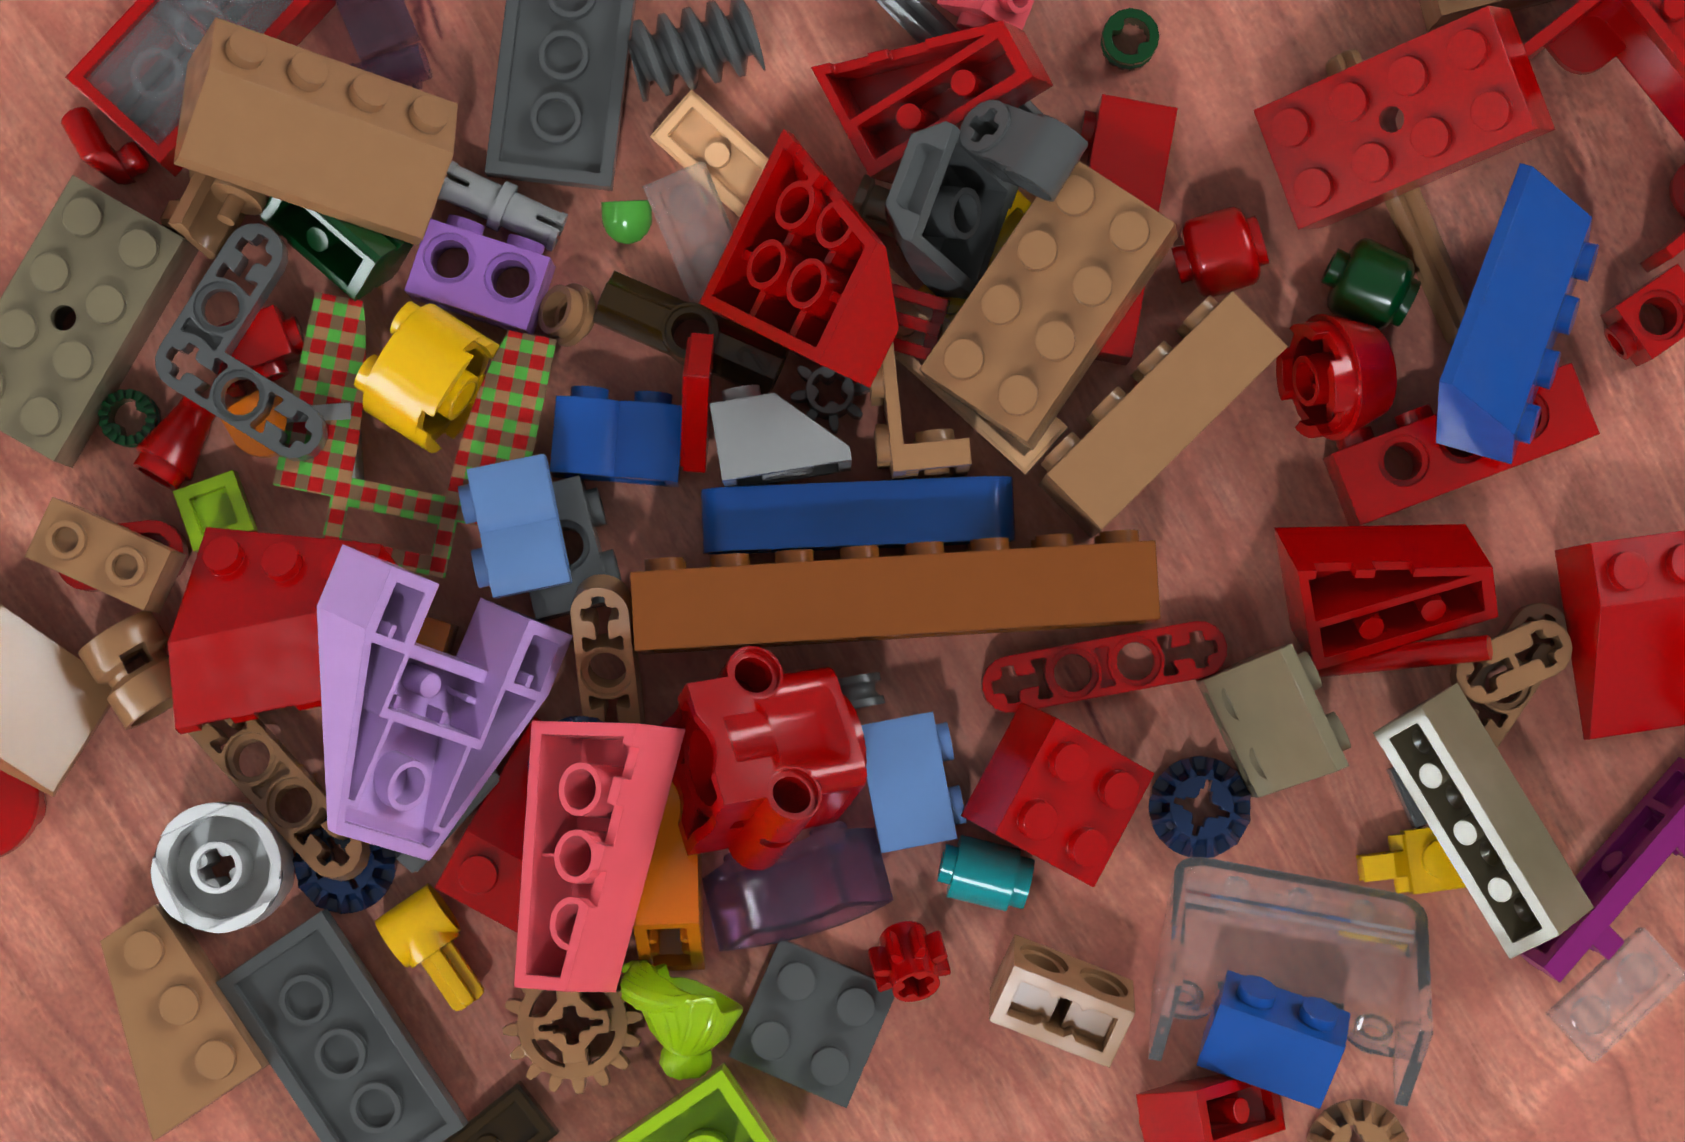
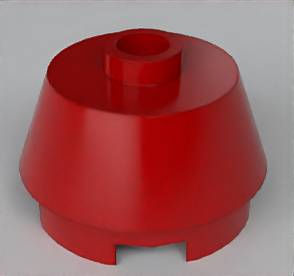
[1276,314,1397,441]

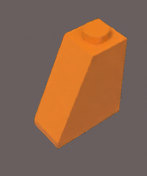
[633,782,705,971]

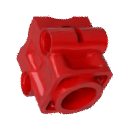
[660,646,867,870]

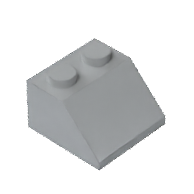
[709,385,852,487]

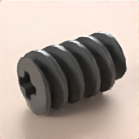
[627,0,766,102]

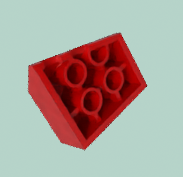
[699,129,899,388]
[168,527,398,735]

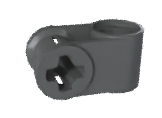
[959,100,1088,202]

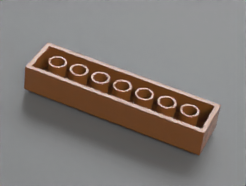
[630,530,1161,655]

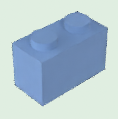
[861,711,967,853]

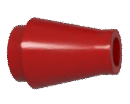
[133,396,216,491]

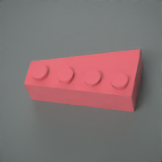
[514,721,686,992]

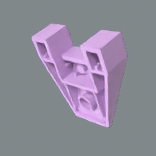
[317,544,573,861]

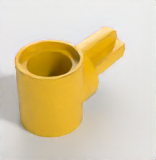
[375,883,485,1011]

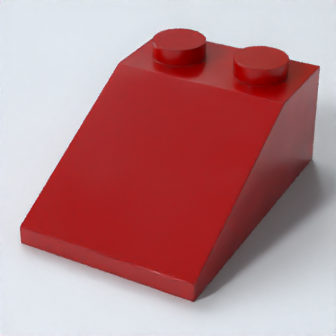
[1555,530,1685,740]
[435,717,543,933]

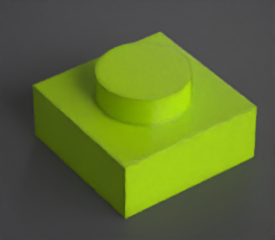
[173,470,258,553]

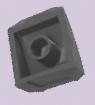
[885,121,1019,299]

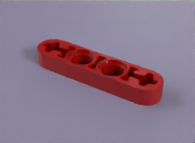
[981,621,1227,713]

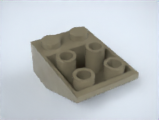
[1196,644,1351,798]

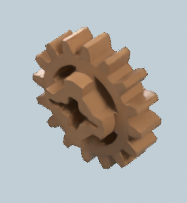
[502,987,644,1094]

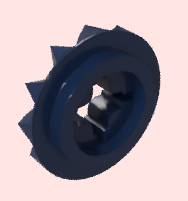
[1149,756,1251,858]
[292,817,397,914]

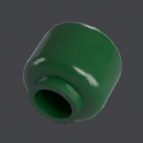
[1321,238,1421,331]

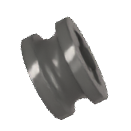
[838,672,885,709]

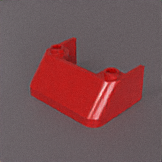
[1523,0,1685,273]

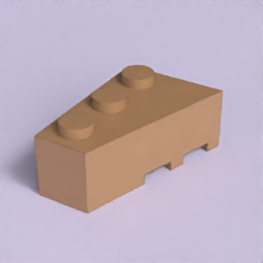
[100,903,270,1141]

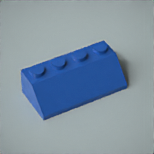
[1436,163,1599,464]

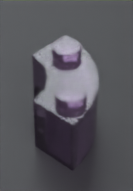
[702,821,894,951]

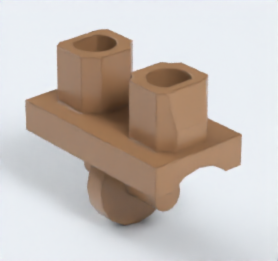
[160,169,268,260]

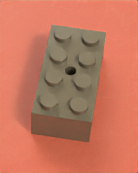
[0,175,199,468]

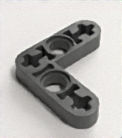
[155,223,328,461]

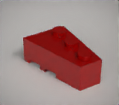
[811,20,1054,184]
[1274,524,1498,671]

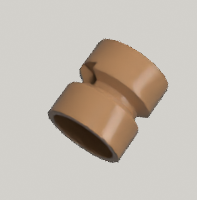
[78,611,173,730]

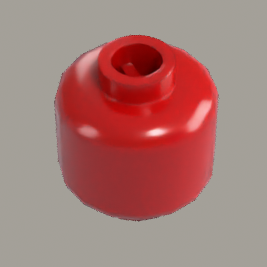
[1171,207,1270,297]

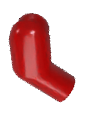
[61,107,150,185]

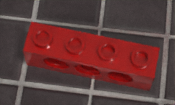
[1323,362,1600,526]

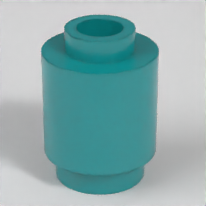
[937,835,1035,912]

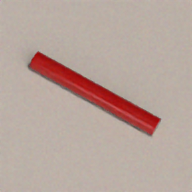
[1318,635,1493,678]

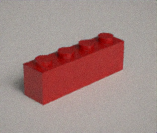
[1080,94,1178,366]

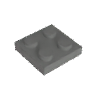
[729,937,895,1108]

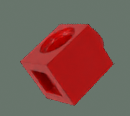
[1600,264,1685,367]

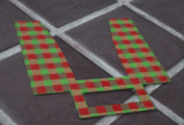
[273,292,557,578]

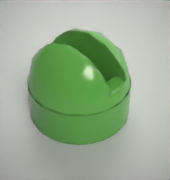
[601,200,652,244]

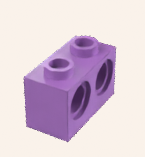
[404,214,556,335]

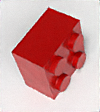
[961,702,1155,888]

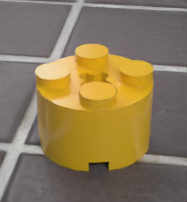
[354,301,500,453]

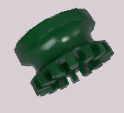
[1100,8,1159,71]
[98,388,162,448]

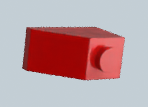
[1136,1074,1286,1142]

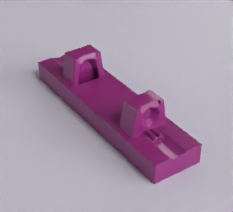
[1520,757,1685,983]

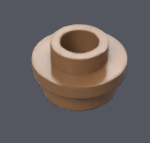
[538,283,596,347]

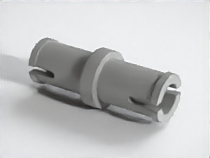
[438,161,568,252]

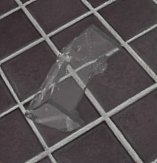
[1148,857,1433,1106]

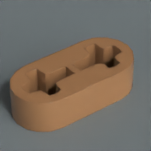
[1450,620,1573,704]

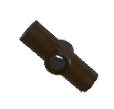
[593,271,790,395]

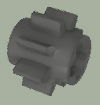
[790,365,870,434]

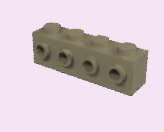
[1373,683,1594,959]

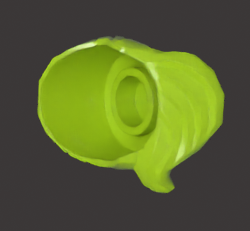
[620,960,743,1080]

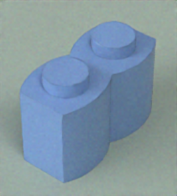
[458,454,572,599]

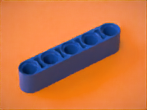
[701,476,1015,555]

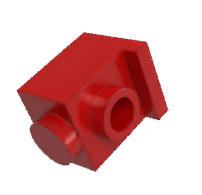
[217,304,305,399]

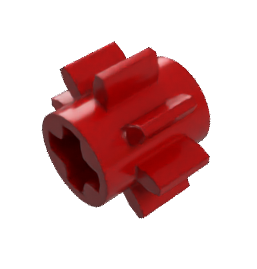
[868,921,951,1002]

